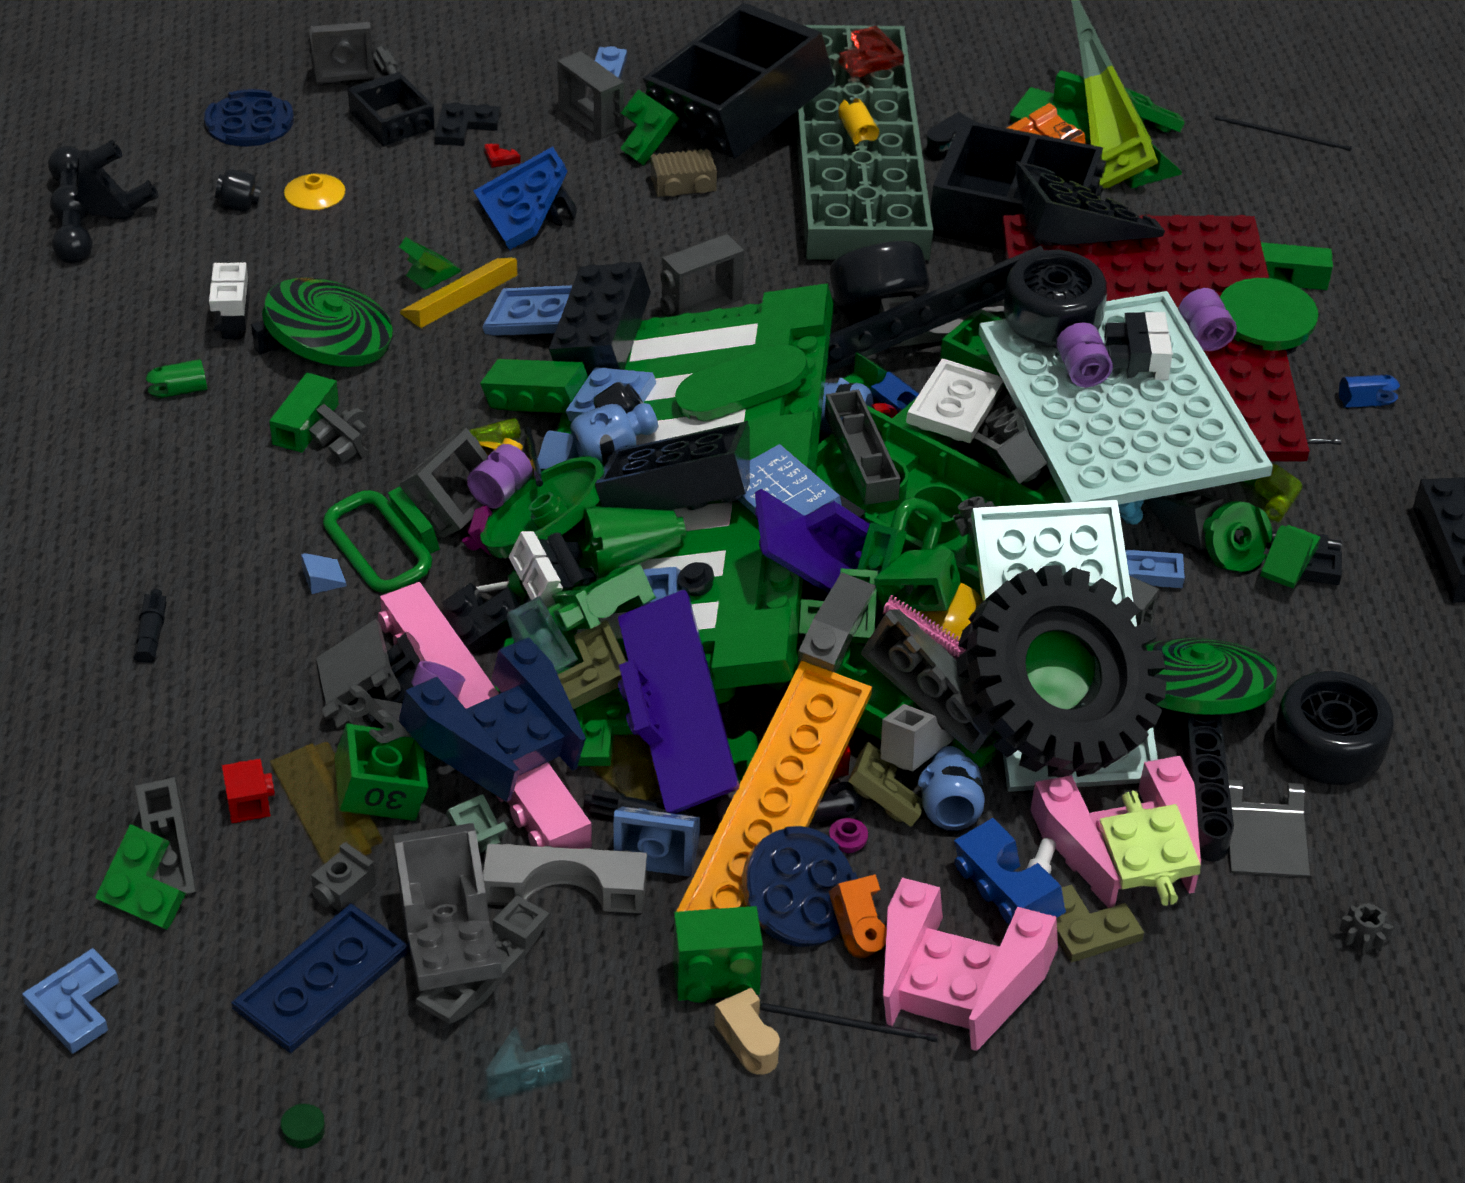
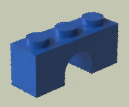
[954,818,1066,925]

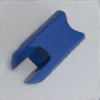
[870,371,919,413]
[1339,375,1400,408]

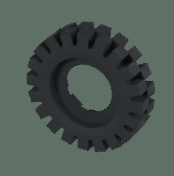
[957,565,1167,777]

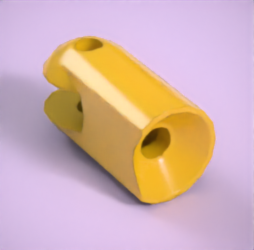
[838,98,879,144]

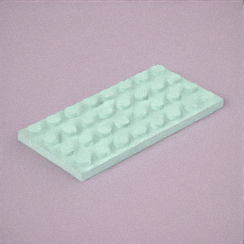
[971,500,1158,792]

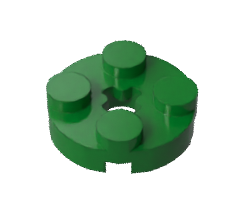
[1203,501,1272,572]

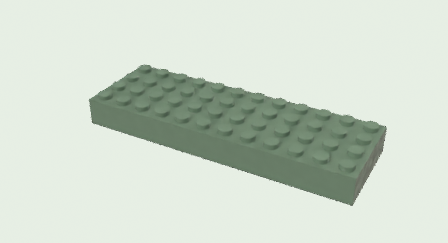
[795,25,933,260]

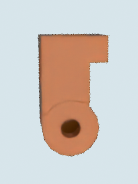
[829,874,887,958]

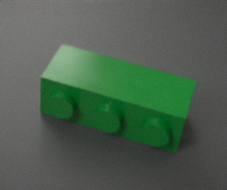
[480,359,588,413]

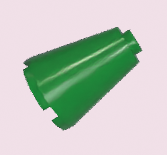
[584,506,686,579]

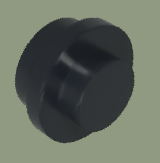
[677,562,715,596]

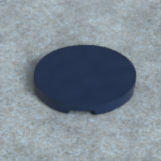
[204,89,294,146]
[742,826,858,947]

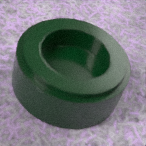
[281,1104,326,1148]

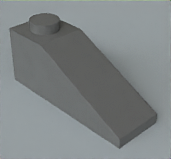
[1143,490,1224,550]
[797,572,876,673]
[135,777,197,896]

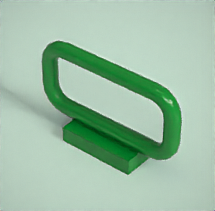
[323,486,440,594]
[857,498,942,629]

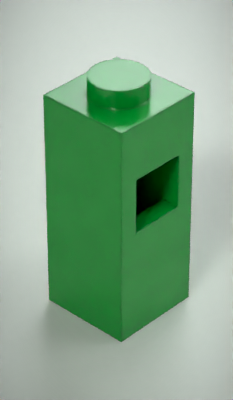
[1261,242,1333,290]
[269,373,339,453]

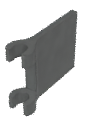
[316,619,401,730]
[342,685,413,743]
[1228,779,1310,878]

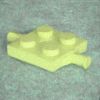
[1100,791,1201,906]

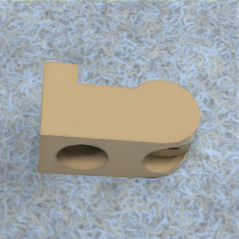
[715,988,780,1075]

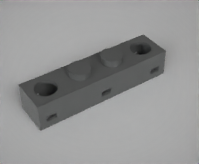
[825,389,901,505]

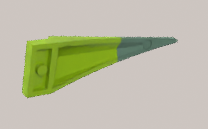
[1072,0,1158,189]

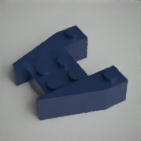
[399,637,586,802]

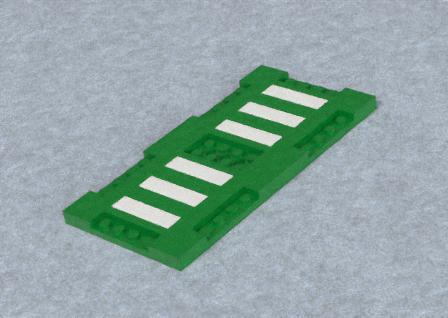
[495,283,833,695]

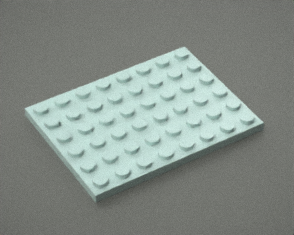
[979,291,1273,505]

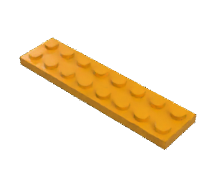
[676,660,872,912]

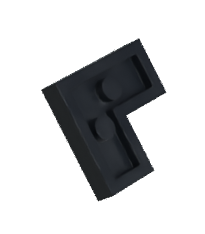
[435,102,501,146]
[442,583,522,655]

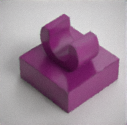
[462,505,492,555]

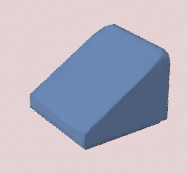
[538,430,580,472]
[301,553,347,594]
[641,567,681,606]

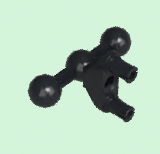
[48,139,159,264]

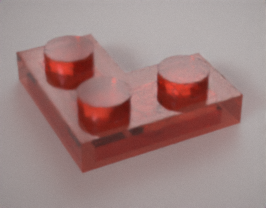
[839,26,904,77]

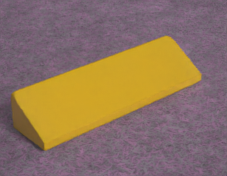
[400,258,518,328]

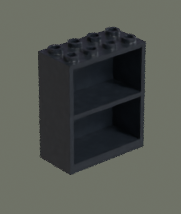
[643,2,835,159]
[930,119,1106,250]

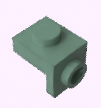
[446,794,508,854]

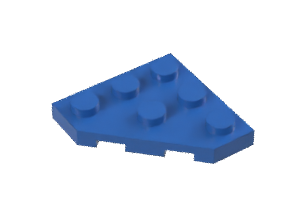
[473,147,568,250]

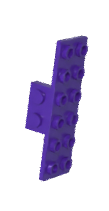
[755,489,884,620]
[618,590,740,814]

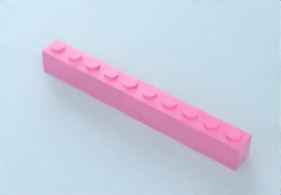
[378,582,592,849]

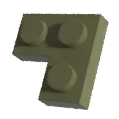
[558,619,627,710]
[848,742,923,827]
[1057,884,1144,962]

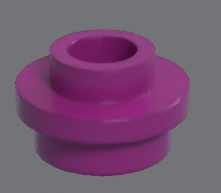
[829,818,868,853]

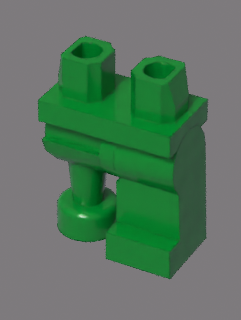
[541,564,656,631]

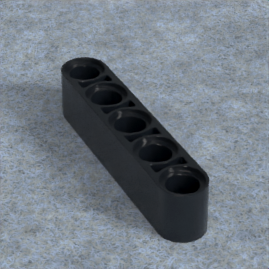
[1181,713,1234,862]

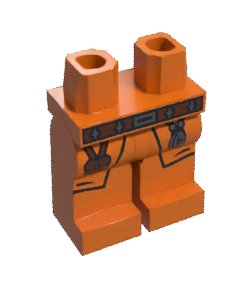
[1007,103,1086,144]

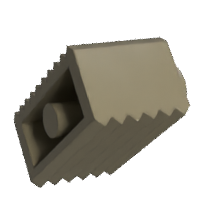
[651,148,717,197]

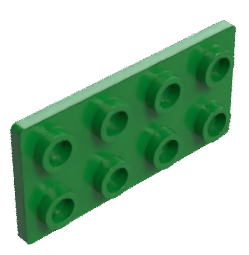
[1009,70,1091,144]

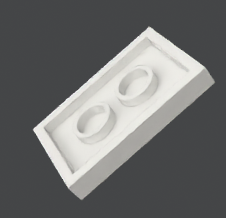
[906,358,1004,443]

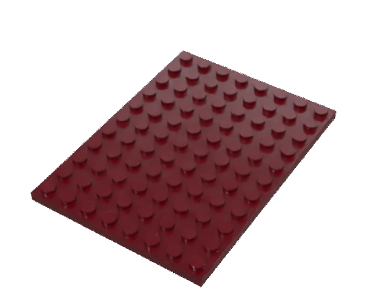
[1002,214,1310,462]

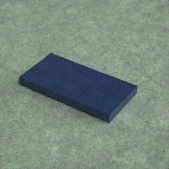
[231,903,410,1054]

